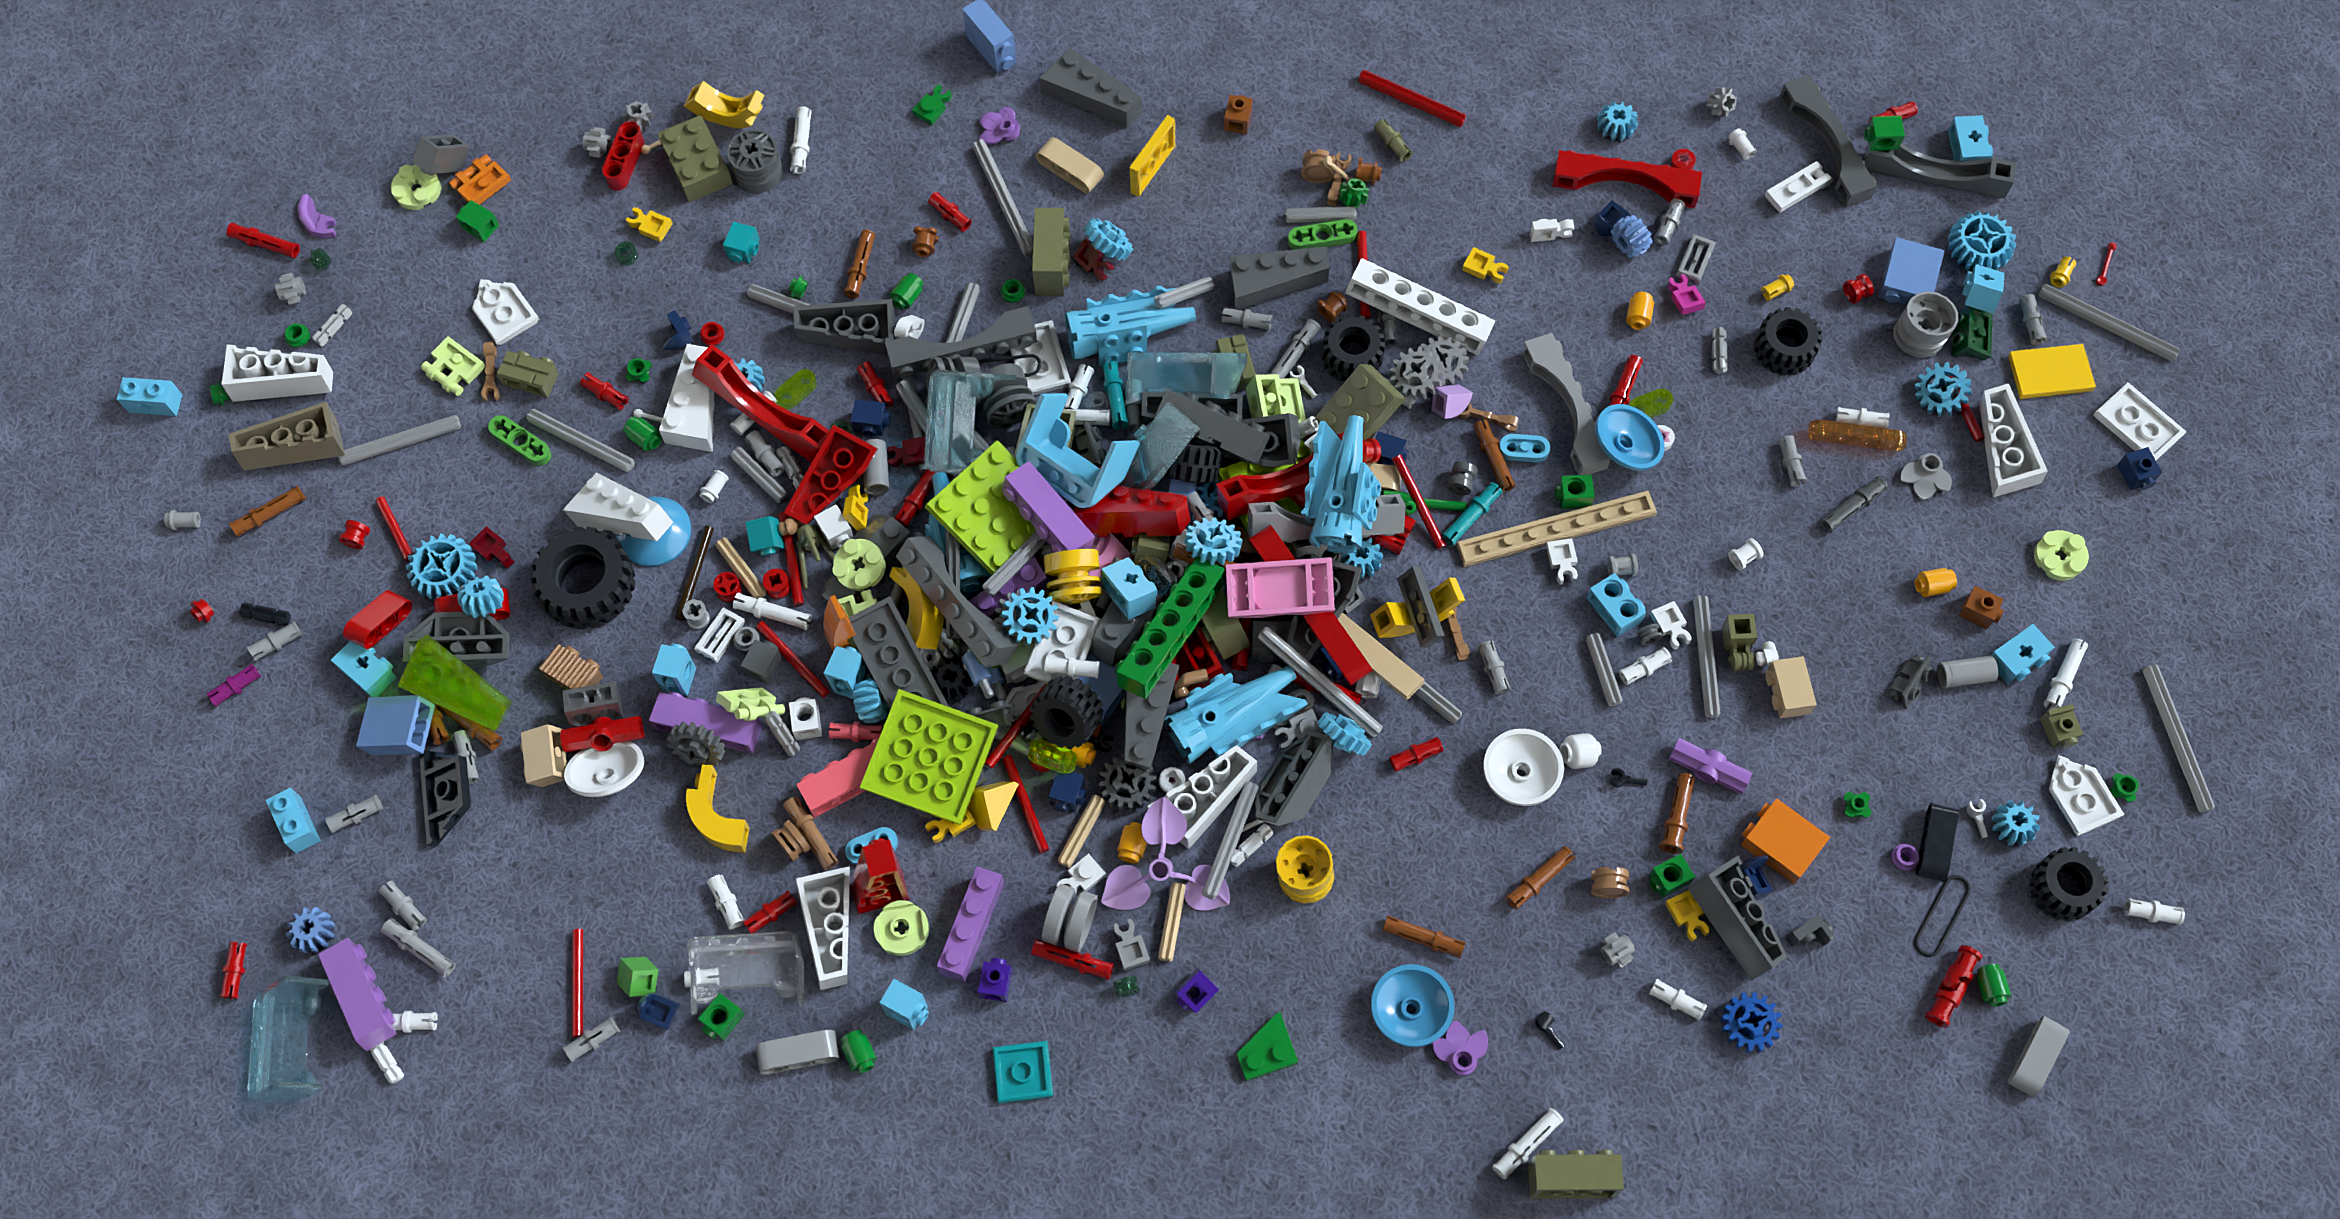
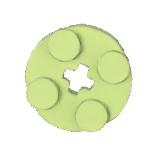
[391,165,441,210]
[2034,530,2089,581]
[832,539,886,591]
[874,900,929,956]

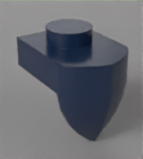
[1593,200,1630,237]
[663,310,694,350]
[1739,855,1773,898]
[637,992,680,1030]

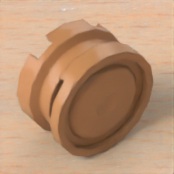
[1301,149,1336,184]
[771,819,811,862]
[1591,867,1630,898]

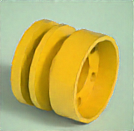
[1044,549,1103,604]
[1276,835,1334,904]

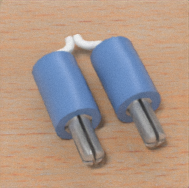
[962,649,1007,701]

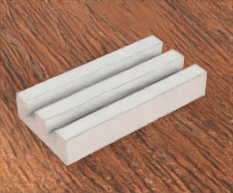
[694,607,745,663]

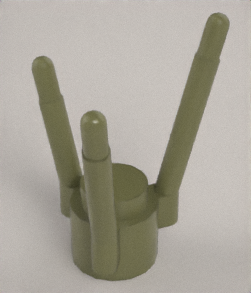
[796,524,835,590]

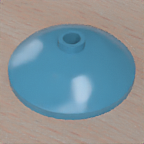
[1595,404,1665,471]
[615,497,691,567]
[1371,964,1455,1047]

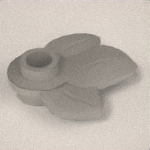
[1900,453,1952,500]

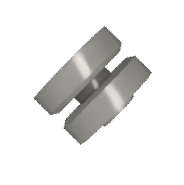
[1042,884,1098,952]

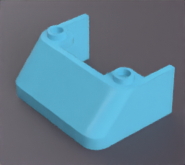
[1016,393,1140,508]

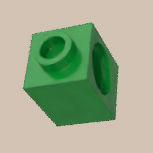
[1864,116,1905,151]
[456,200,499,242]
[1555,475,1595,509]
[1649,854,1695,898]
[698,993,745,1041]

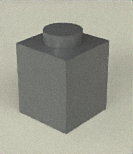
[741,640,782,685]

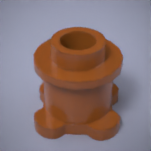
[1356,157,1382,186]
[911,226,939,258]
[1316,292,1348,323]

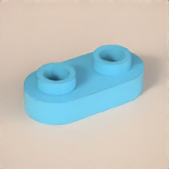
[1499,434,1550,463]
[845,827,898,865]

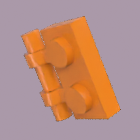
[448,154,511,205]

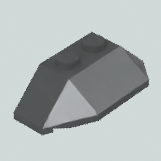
[403,612,509,668]
[1255,730,1332,826]

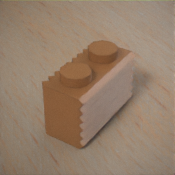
[539,644,603,690]

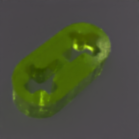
[775,369,817,409]
[1629,388,1674,418]
[1028,740,1077,774]

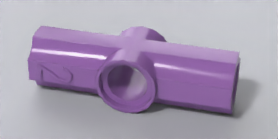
[1668,738,1752,795]

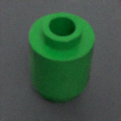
[890,273,924,309]
[623,416,661,451]
[1976,964,2012,1007]
[841,1030,877,1074]

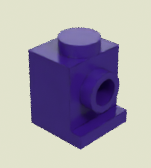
[978,958,1012,1002]
[1175,968,1219,1013]

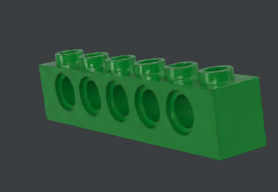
[1115,556,1225,700]

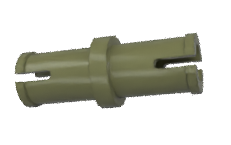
[1374,119,1413,162]

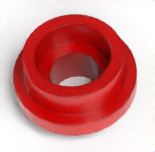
[700,322,725,346]
[189,599,214,623]

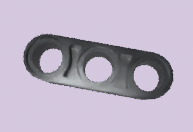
[1916,803,1959,882]

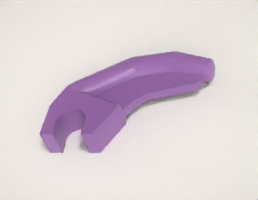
[297,194,336,238]

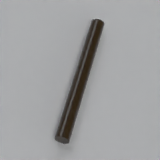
[675,526,714,621]

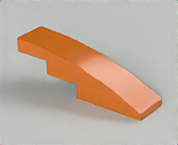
[823,595,856,652]

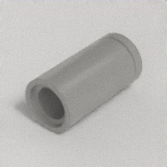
[863,439,889,495]
[1937,655,1998,688]

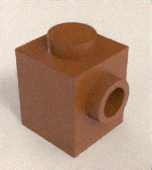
[1224,95,1253,135]
[1958,586,2004,629]

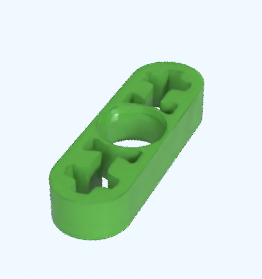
[1288,219,1357,250]
[488,415,551,466]

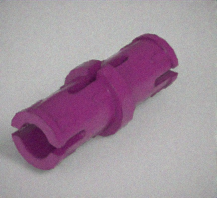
[206,663,262,707]

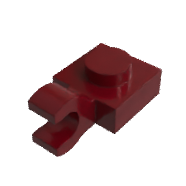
[468,526,515,569]

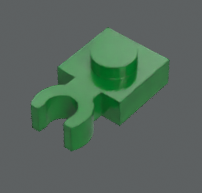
[912,84,952,125]

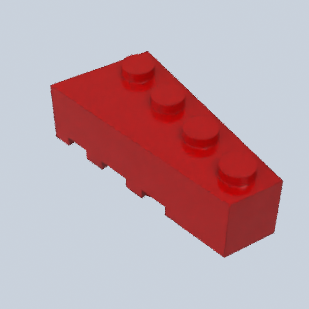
[1073,486,1190,537]
[850,839,910,915]

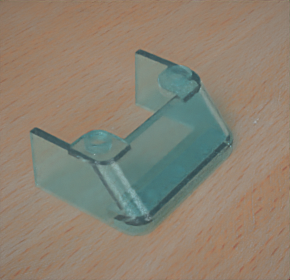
[1127,352,1247,399]
[925,370,1016,474]
[1119,402,1199,490]
[247,976,329,1102]

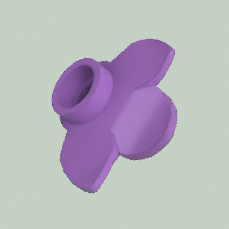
[978,107,1020,144]
[1433,1021,1488,1076]

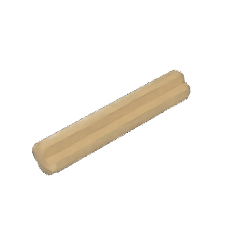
[715,537,766,599]
[1058,795,1105,868]
[1158,882,1186,962]

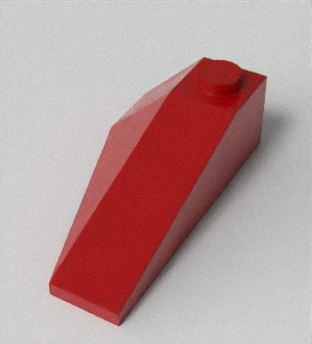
[784,425,878,525]

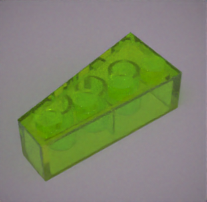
[398,634,513,731]

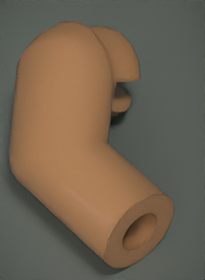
[778,516,802,536]
[1172,669,1208,699]

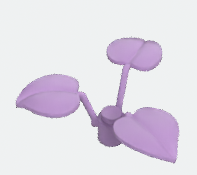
[1101,797,1230,911]

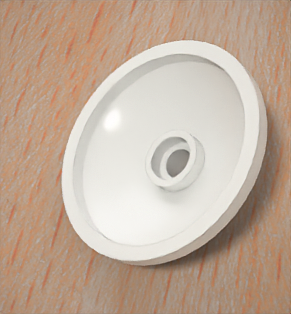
[1483,729,1564,806]
[564,741,644,797]

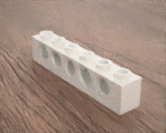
[1345,258,1495,356]

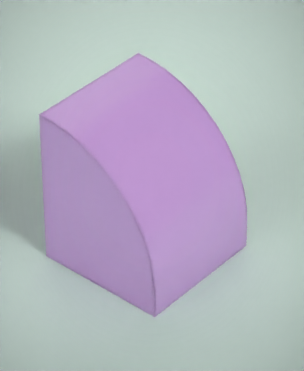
[1431,385,1473,419]

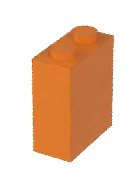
[1741,798,1830,884]

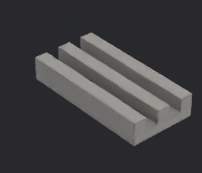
[1676,234,1716,285]

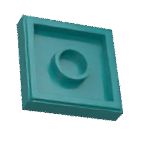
[992,1041,1053,1104]

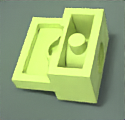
[1246,374,1306,423]

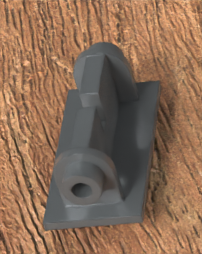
[1074,421,1107,468]
[1889,655,1934,709]
[966,700,1016,729]

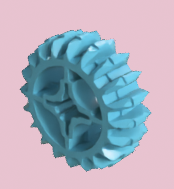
[1948,210,2016,270]
[406,533,478,601]

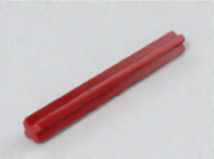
[1358,70,1466,127]

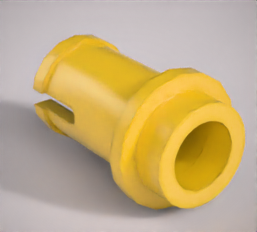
[2050,256,2076,288]
[1761,274,1794,301]

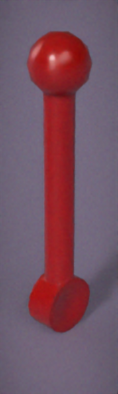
[2096,242,2117,286]

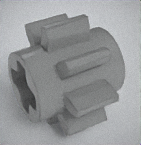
[1707,87,1737,117]
[623,101,654,131]
[583,127,612,158]
[275,273,306,305]
[1600,932,1635,968]

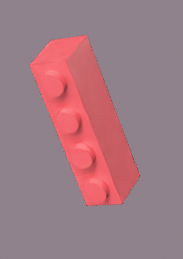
[796,736,880,818]

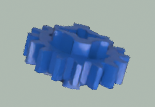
[1720,992,1783,1053]

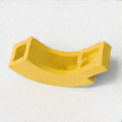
[684,81,764,129]
[889,567,944,649]
[1370,578,1465,638]
[686,765,750,853]

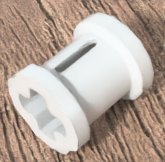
[1728,538,1763,571]

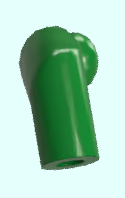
[1382,490,1416,515]

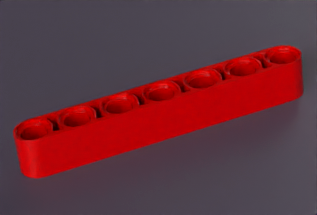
[1249,525,1373,685]

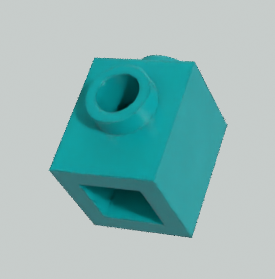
[723,221,760,263]
[745,516,784,557]

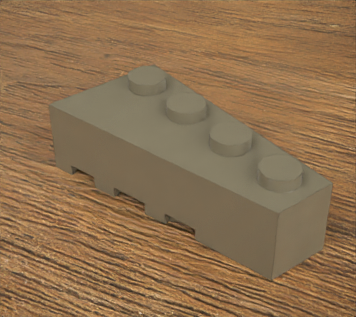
[228,402,345,471]

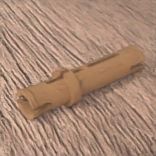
[783,796,839,871]

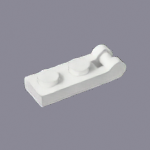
[1765,162,1833,213]

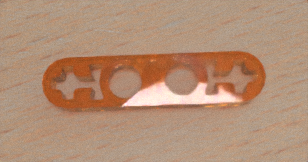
[1808,420,1907,452]

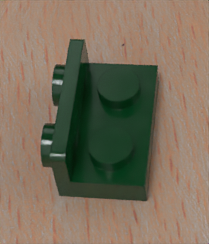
[1951,306,1993,361]

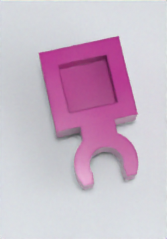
[1668,274,1706,315]

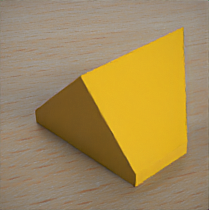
[968,782,1018,831]

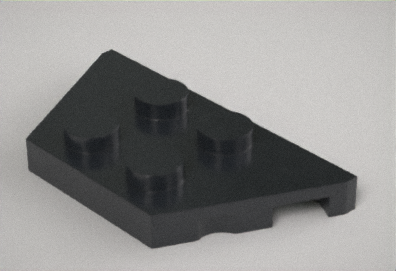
[419,750,471,847]

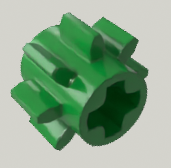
[1339,179,1369,208]

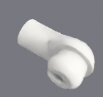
[1755,641,1779,666]

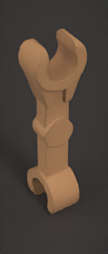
[1327,152,1351,206]
[481,342,500,402]
[1457,403,1519,432]
[1446,607,1469,661]

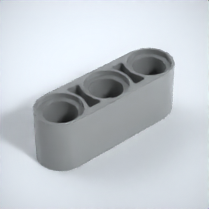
[2007,1015,2070,1098]
[756,1030,839,1075]

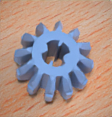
[1611,215,1652,258]
[286,907,336,954]

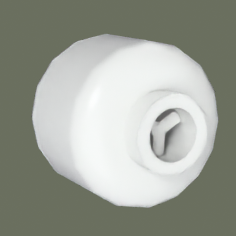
[1560,733,1601,769]

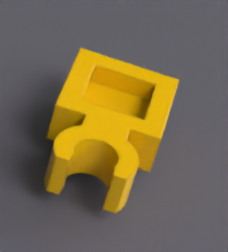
[626,207,673,242]
[1462,247,1509,284]
[843,485,869,531]
[925,808,976,843]
[1665,890,1709,942]

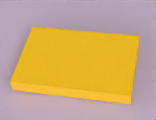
[1130,115,1175,197]
[2008,344,2096,399]

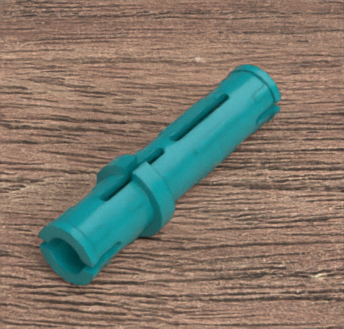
[1102,361,1129,430]
[1441,482,1503,546]

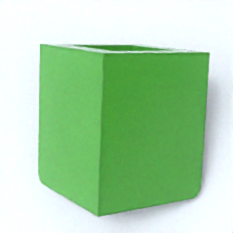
[617,957,659,997]

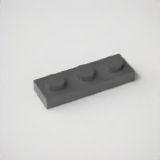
[1397,566,1445,648]

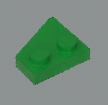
[1237,1012,1298,1082]

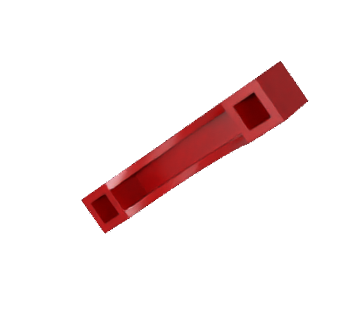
[1552,150,1702,208]
[692,344,829,463]
[1216,432,1367,521]

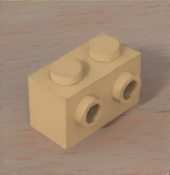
[1766,656,1817,718]
[521,724,567,787]

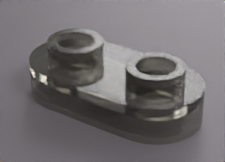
[1135,555,1177,596]

